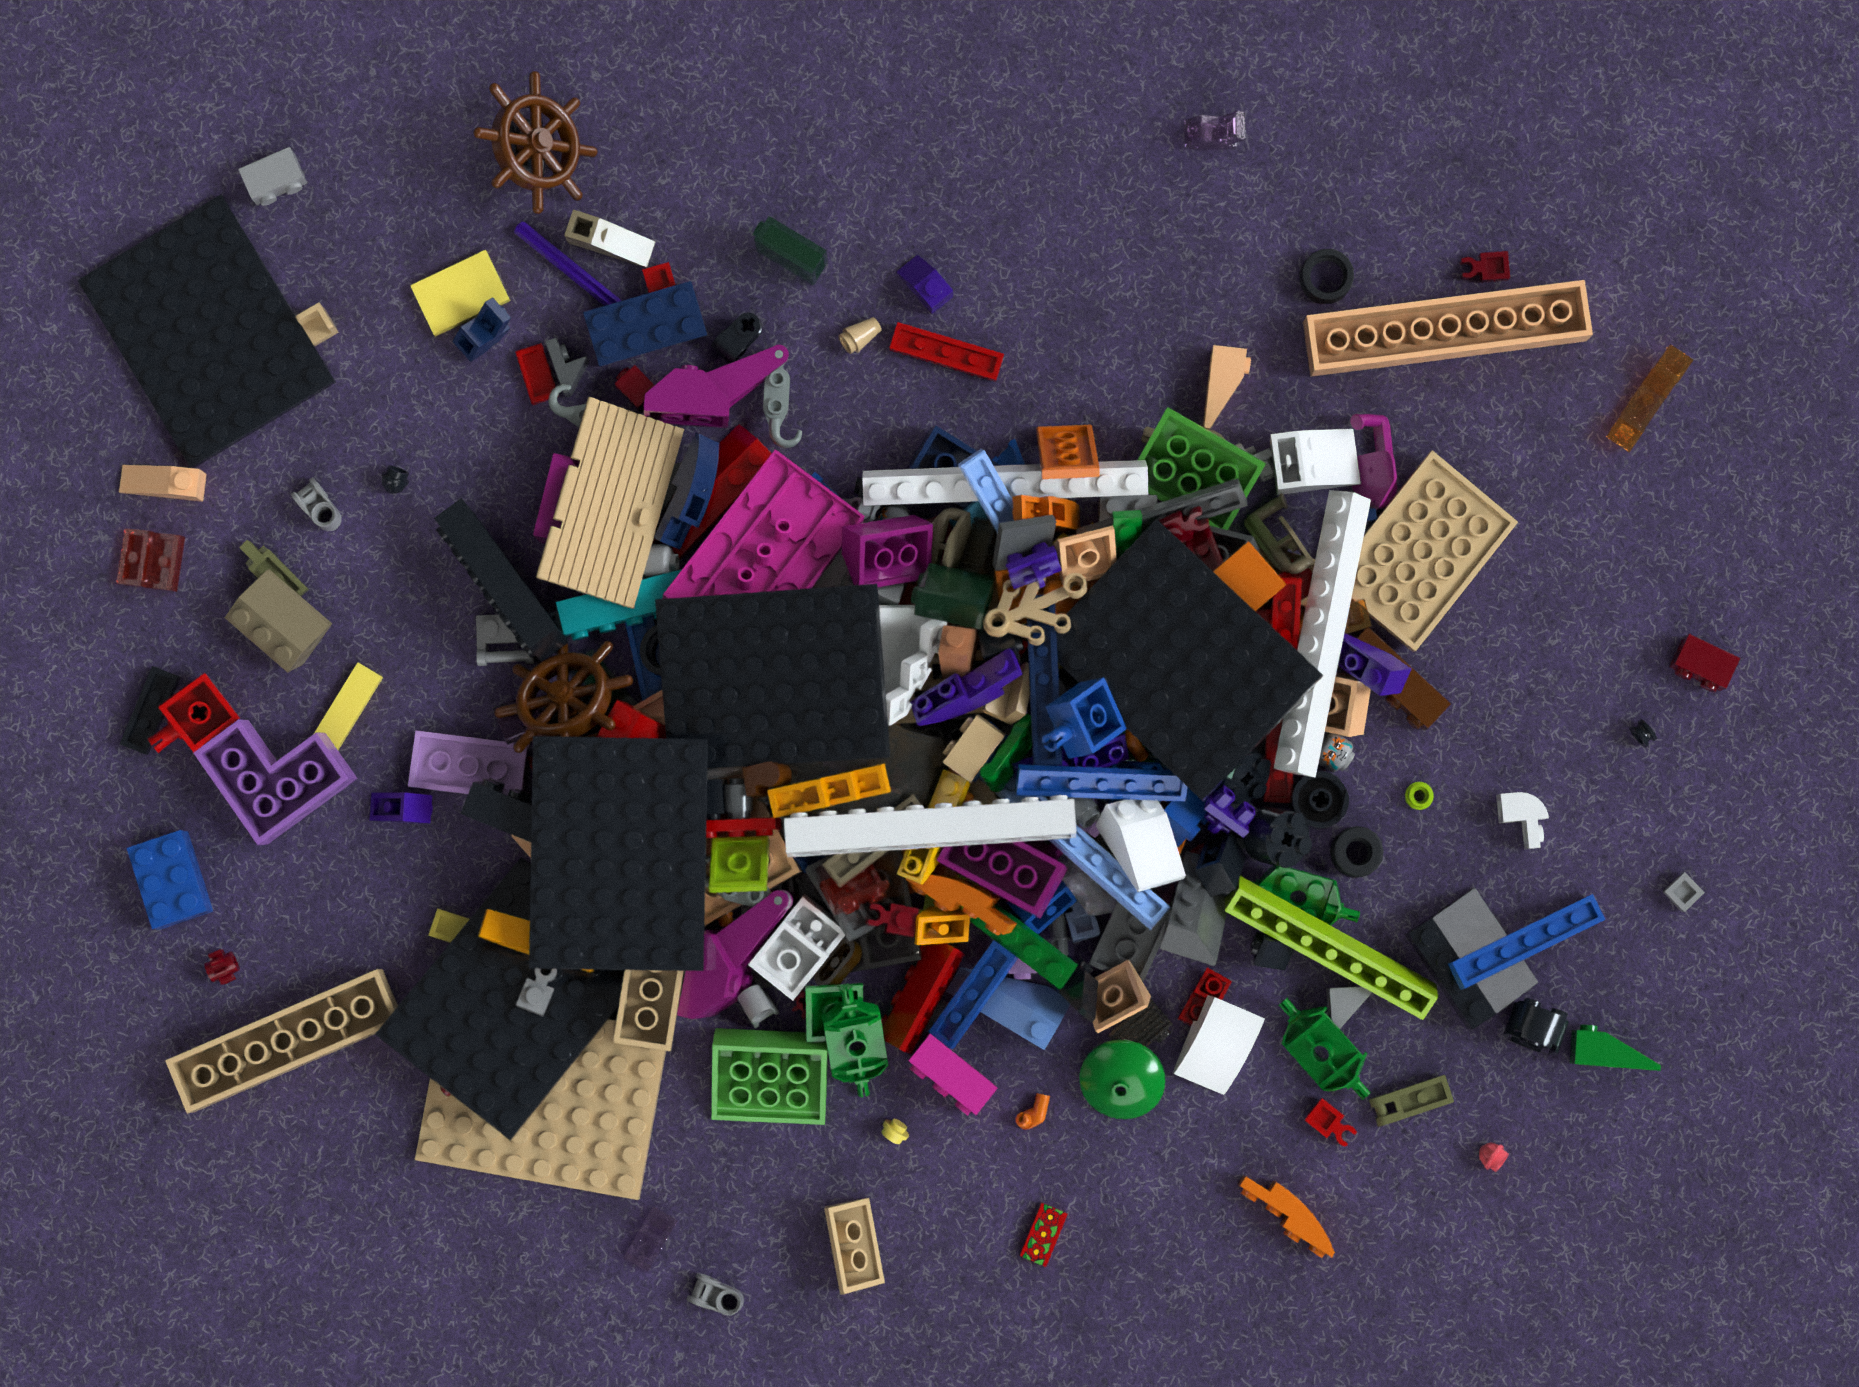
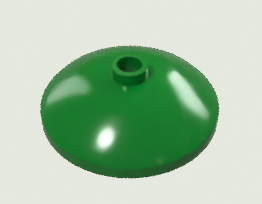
[1079,1040,1165,1119]

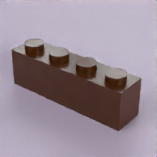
[1356,627,1451,730]

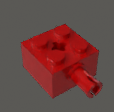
[147,672,240,753]

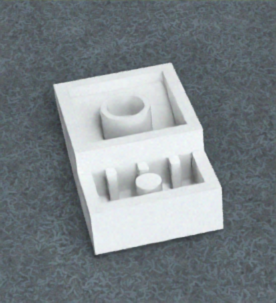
[748,894,845,1000]
[1173,995,1265,1095]

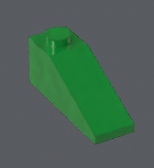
[1570,1024,1661,1071]

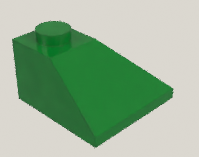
[805,983,863,1042]

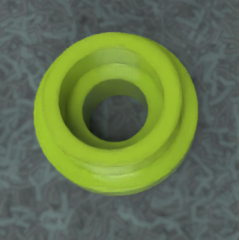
[1405,782,1434,810]

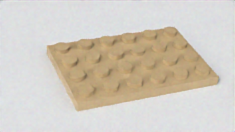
[1351,450,1518,652]

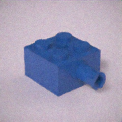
[1042,677,1127,759]

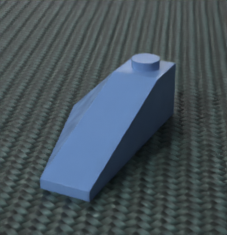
[946,967,1070,1050]

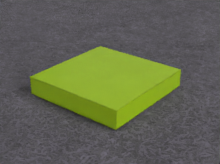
[708,836,770,893]

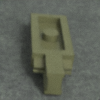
[239,540,309,597]

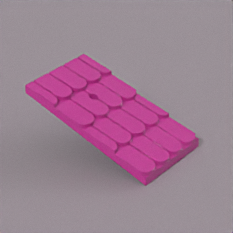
[662,449,865,599]

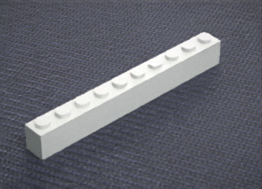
[862,460,1148,506]
[1274,490,1371,777]
[784,795,1077,857]

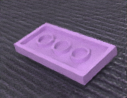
[408,730,529,794]

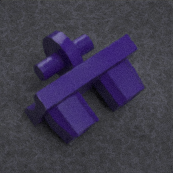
[1006,542,1062,589]
[1204,785,1255,838]

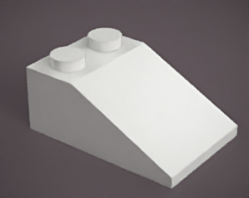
[1095,799,1186,892]

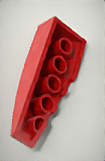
[652,424,772,561]

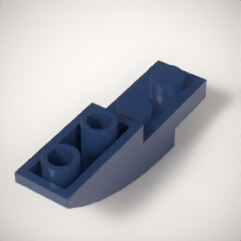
[654,432,719,550]

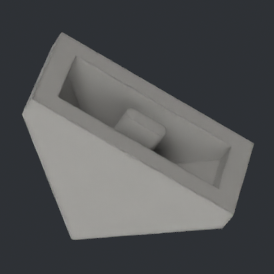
[1326,986,1372,1029]

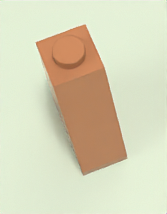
[938,625,979,679]

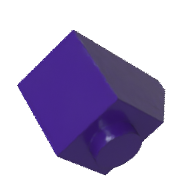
[896,254,953,314]
[369,792,433,824]

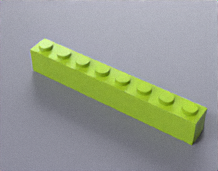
[1225,876,1438,1020]

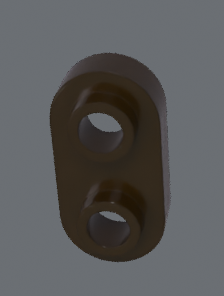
[815,938,862,985]

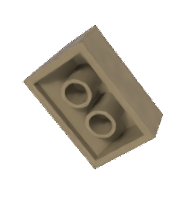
[225,569,332,672]

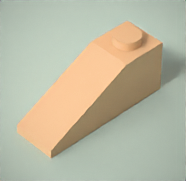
[1203,345,1251,430]
[119,465,206,502]

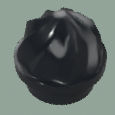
[381,465,409,494]

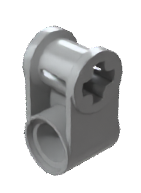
[290,477,342,531]
[737,985,779,1028]
[686,1273,744,1316]

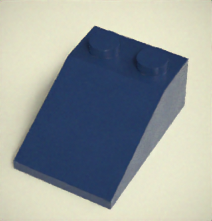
[906,425,1001,510]

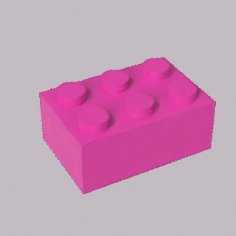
[909,1034,997,1115]

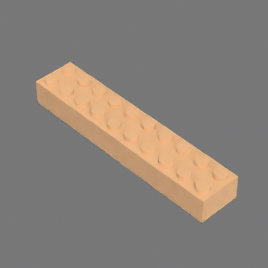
[1303,280,1593,377]

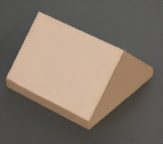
[1052,526,1117,585]
[1093,960,1151,1033]

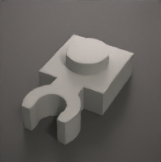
[516,969,557,1016]

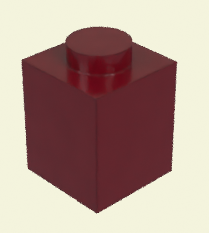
[615,365,655,412]

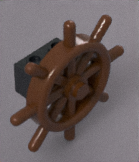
[473,71,598,214]
[494,641,633,753]

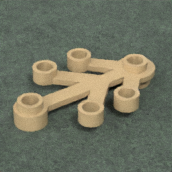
[983,573,1087,646]

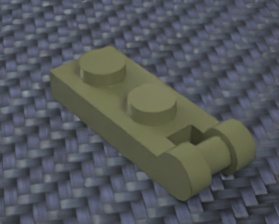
[1369,1075,1454,1127]

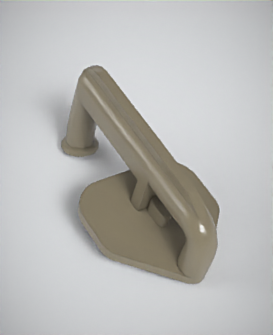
[1244,493,1315,574]
[914,507,972,609]

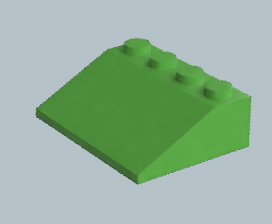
[1138,407,1266,530]
[711,1028,828,1125]

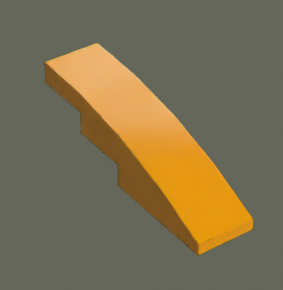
[767,763,891,818]
[478,909,594,972]

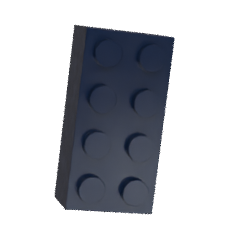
[583,281,707,366]

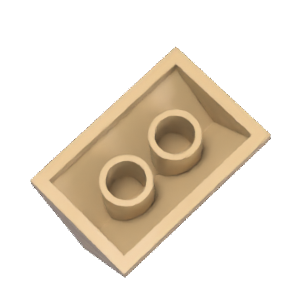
[824,1198,885,1295]

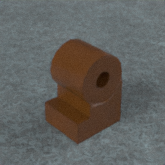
[742,762,792,798]

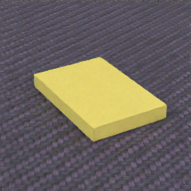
[410,250,510,337]

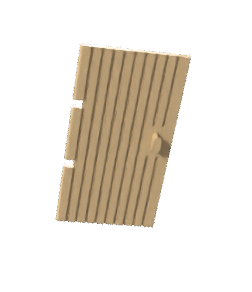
[536,397,684,609]

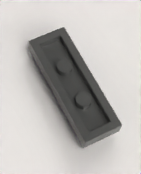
[805,855,875,942]

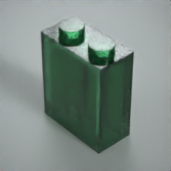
[753,216,828,286]
[911,563,996,629]

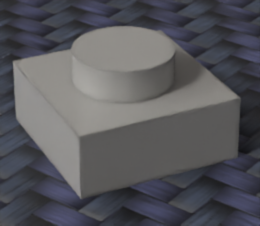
[1663,872,1705,912]

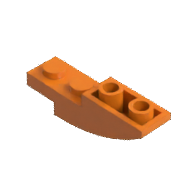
[1012,495,1081,535]
[905,873,1017,935]
[1237,1175,1335,1258]

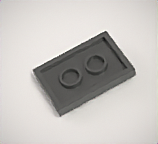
[1089,901,1168,982]

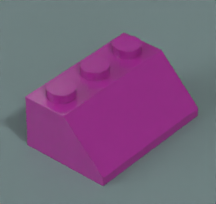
[841,515,933,587]

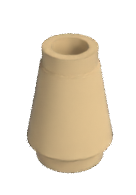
[839,317,882,354]

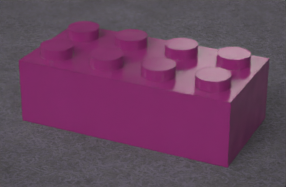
[936,842,1068,919]

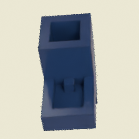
[452,297,511,362]

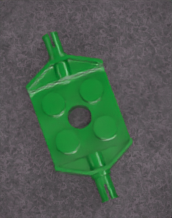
[1249,866,1360,926]
[821,984,888,1097]
[1278,998,1371,1100]

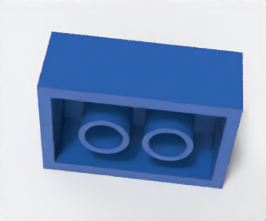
[127,830,214,930]

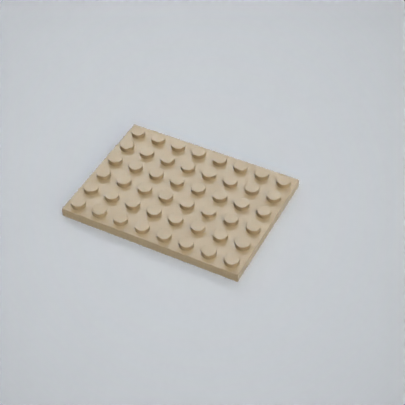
[415,1019,666,1200]

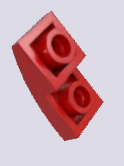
[1177,967,1232,1026]

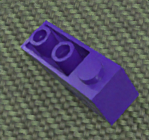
[1338,633,1411,696]

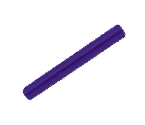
[514,221,622,306]

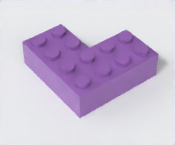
[194,720,358,845]

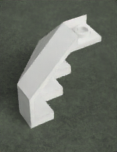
[879,605,947,726]

